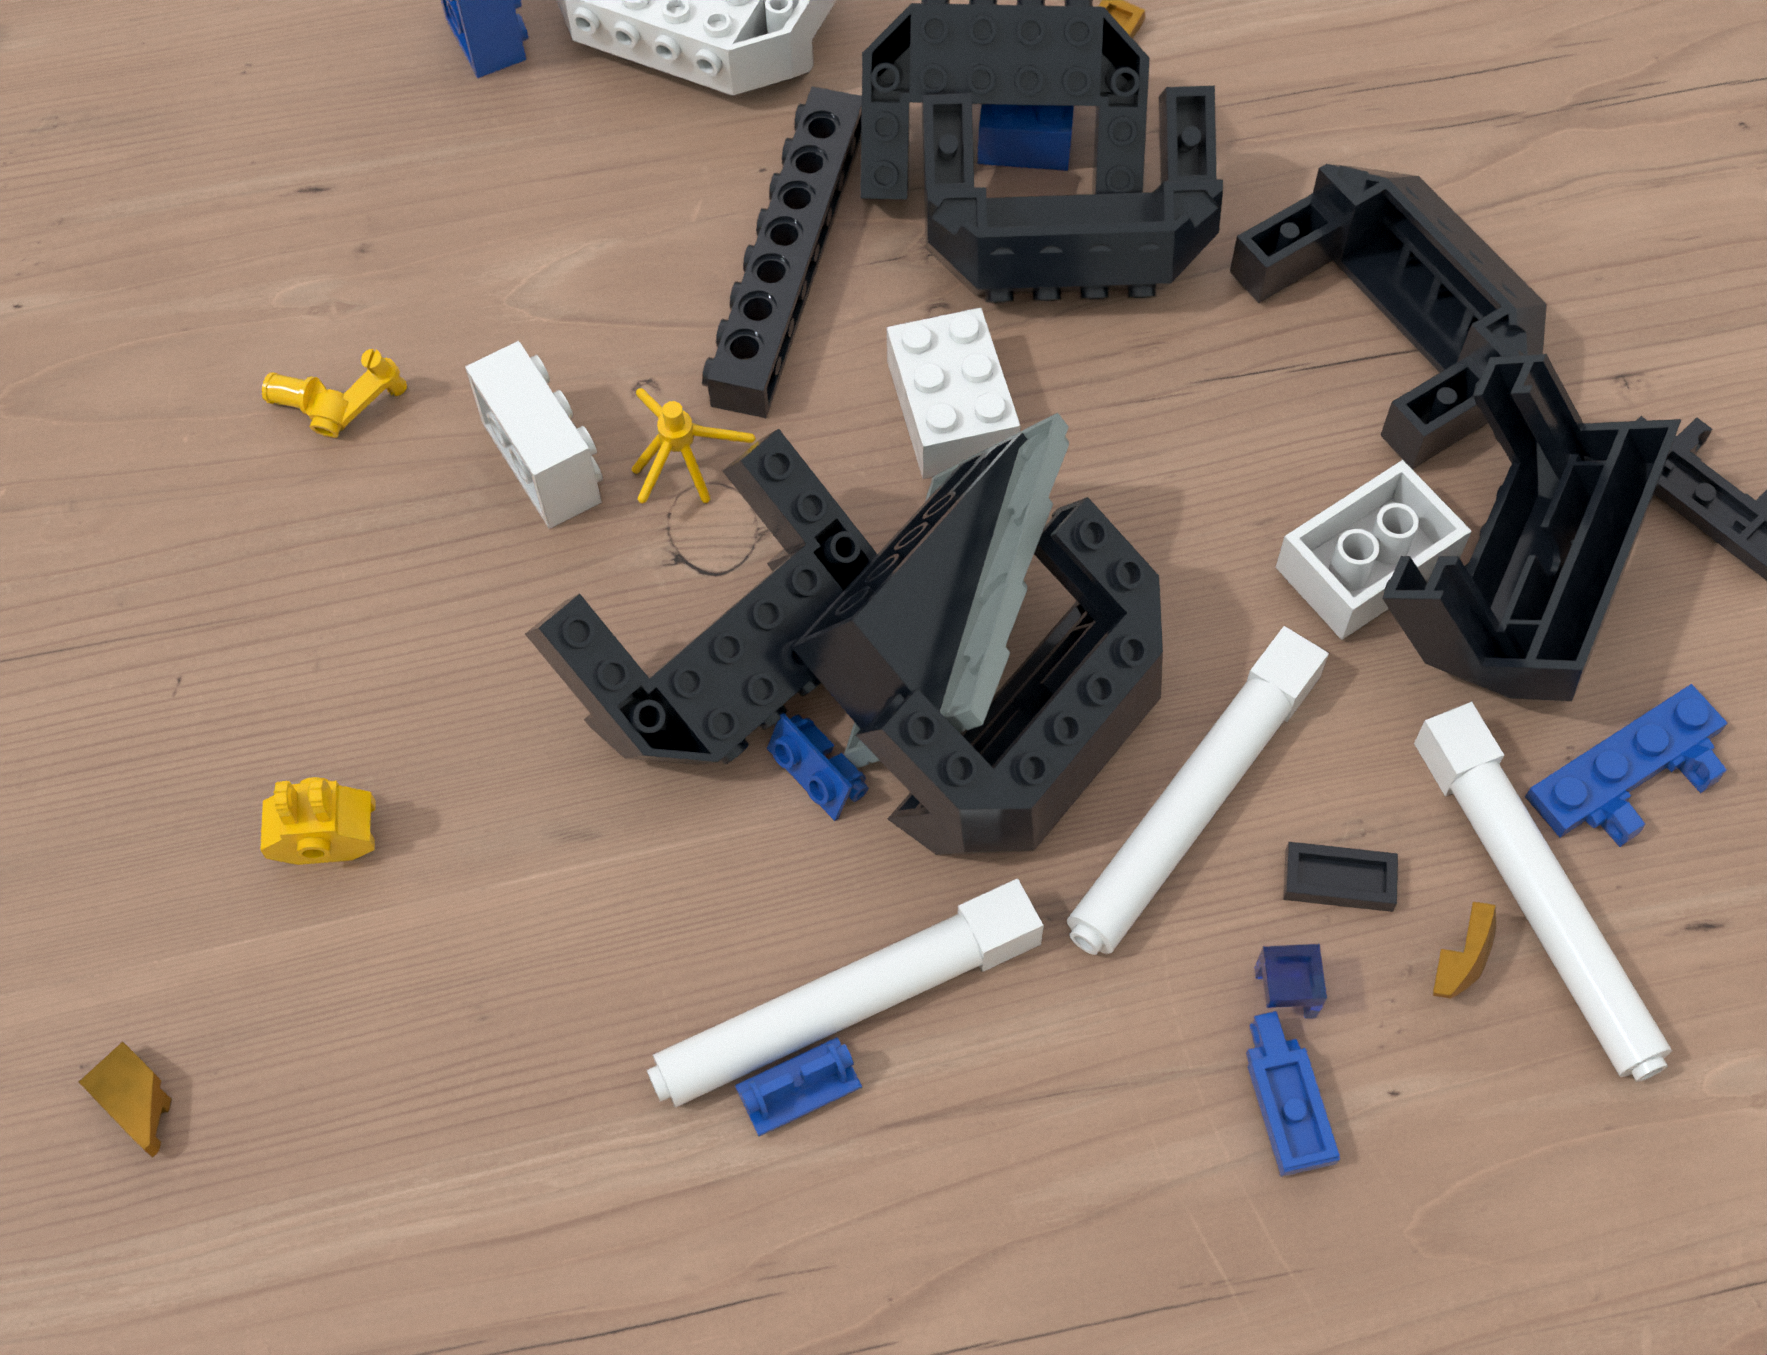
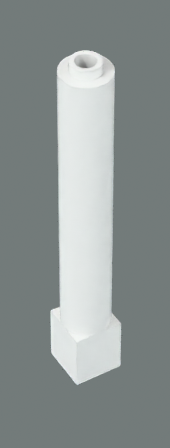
[1067,626,1329,955]
[1414,702,1672,1082]
[647,878,1044,1107]

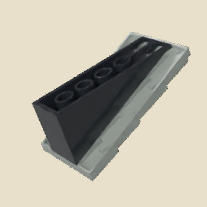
[792,413,1069,768]

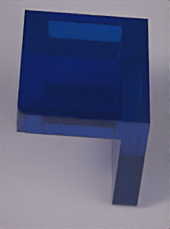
[1254,944,1327,1019]

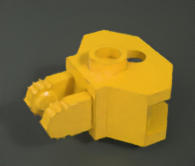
[260,777,376,865]

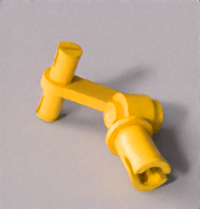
[262,349,407,438]

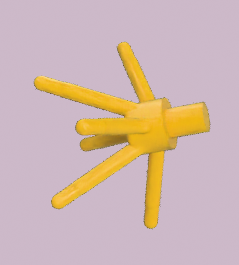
[632,388,756,504]

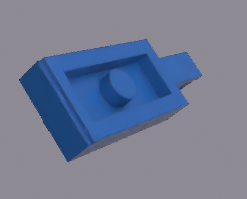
[1246,1011,1340,1177]

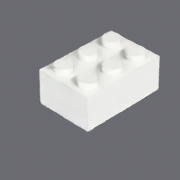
[887,308,1020,479]
[465,341,603,529]
[1276,460,1471,640]

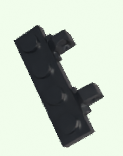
[1636,416,1767,581]

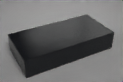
[1283,842,1398,912]

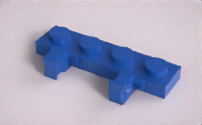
[1525,684,1728,847]

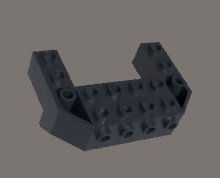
[860,0,1150,199]
[921,85,1223,303]
[1230,164,1547,469]
[525,429,877,765]

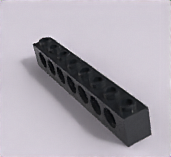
[702,86,862,418]

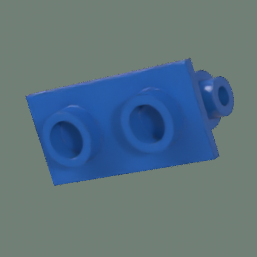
[766,713,869,821]
[735,1037,862,1137]

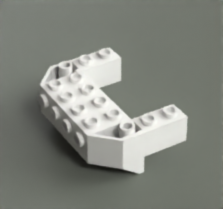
[557,0,836,95]

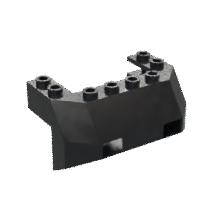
[1382,354,1682,702]
[856,497,1163,855]

